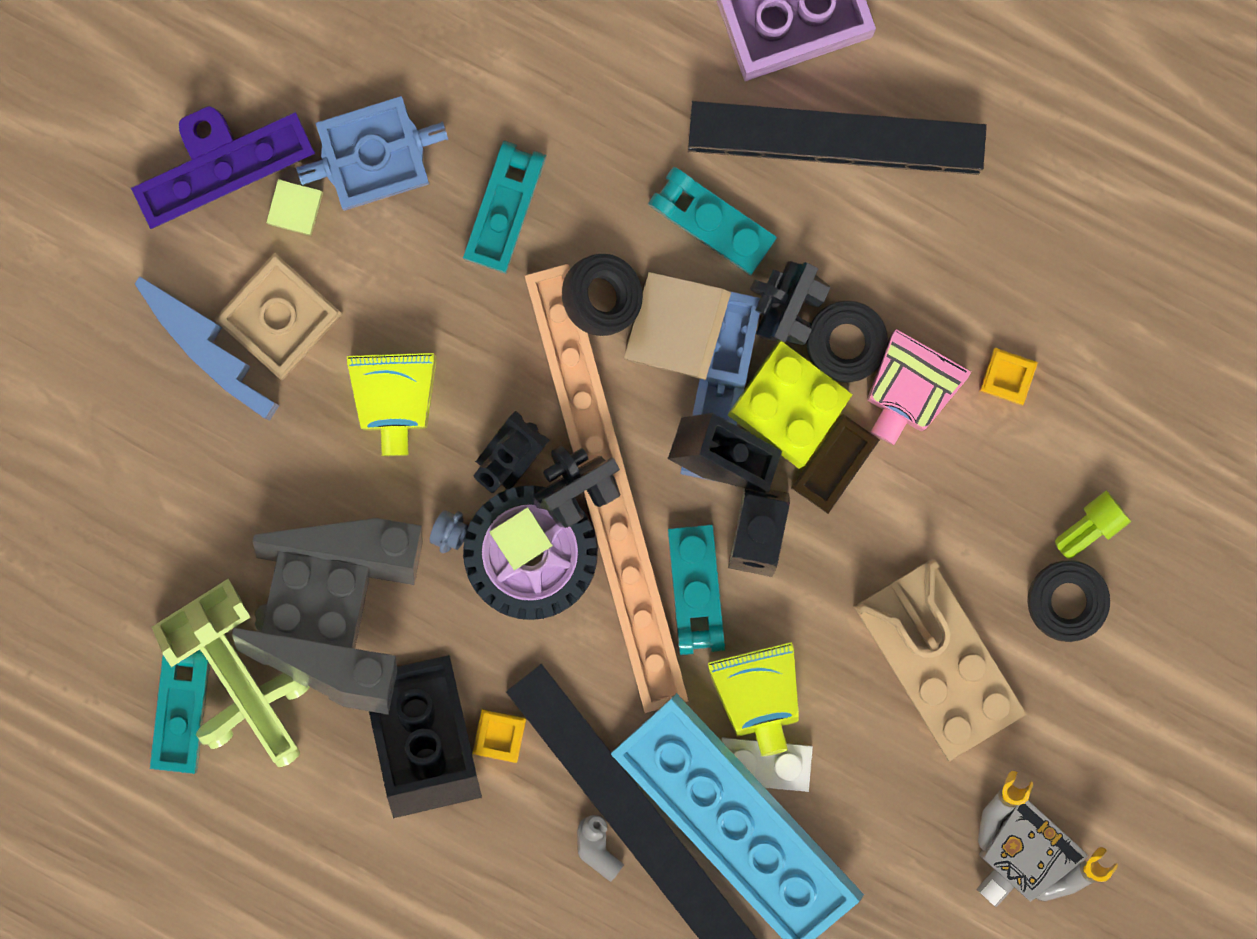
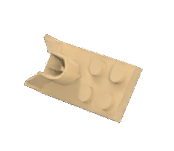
[853,559,1027,762]

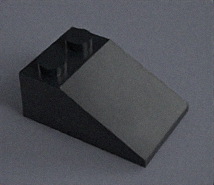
[369,655,482,818]

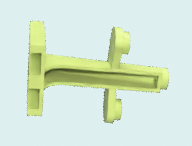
[151,579,310,767]

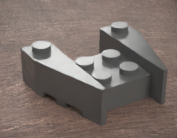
[232,518,423,715]

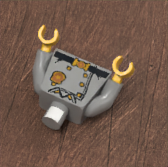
[976,771,1118,907]

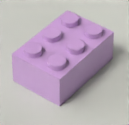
[716,0,876,82]

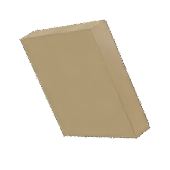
[214,253,342,381]
[624,272,731,380]

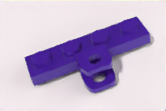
[131,106,315,229]

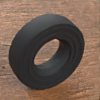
[562,254,643,336]
[806,301,888,382]
[1028,560,1110,642]

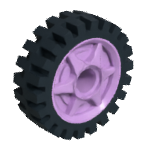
[463,485,598,620]

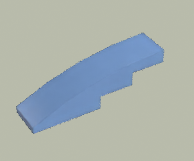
[135,276,279,421]
[680,292,760,483]

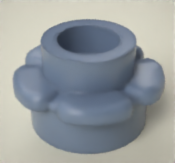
[430,510,468,553]

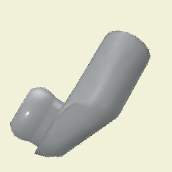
[577,815,624,882]

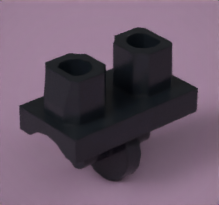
[750,261,830,345]
[473,410,550,493]
[531,445,620,528]

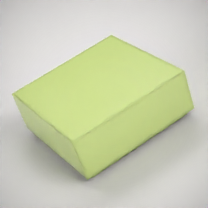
[266,179,323,236]
[489,507,553,571]

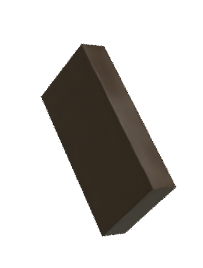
[791,414,880,514]

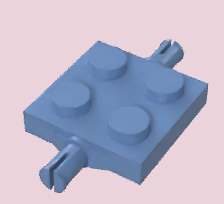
[296,96,449,211]

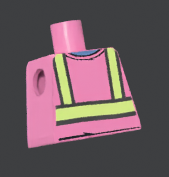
[867,329,971,445]

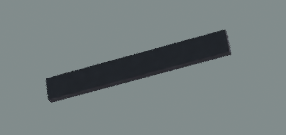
[506,664,757,939]

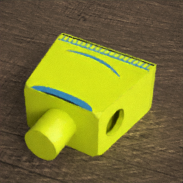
[347,353,436,456]
[708,642,799,757]

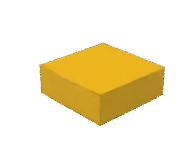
[979,348,1038,406]
[473,709,526,763]

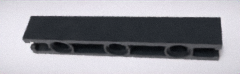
[688,101,987,175]

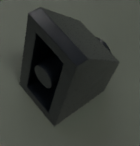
[668,413,782,493]

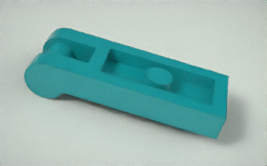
[463,140,547,274]
[648,167,777,276]
[668,525,725,655]
[150,649,211,774]

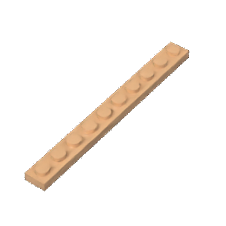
[525,264,689,713]

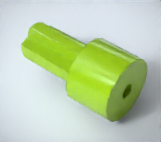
[1055,490,1132,559]

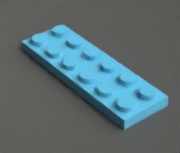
[611,693,864,939]

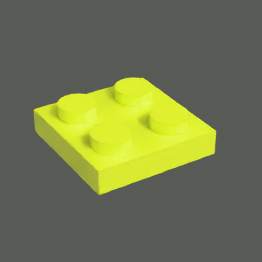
[727,342,853,469]

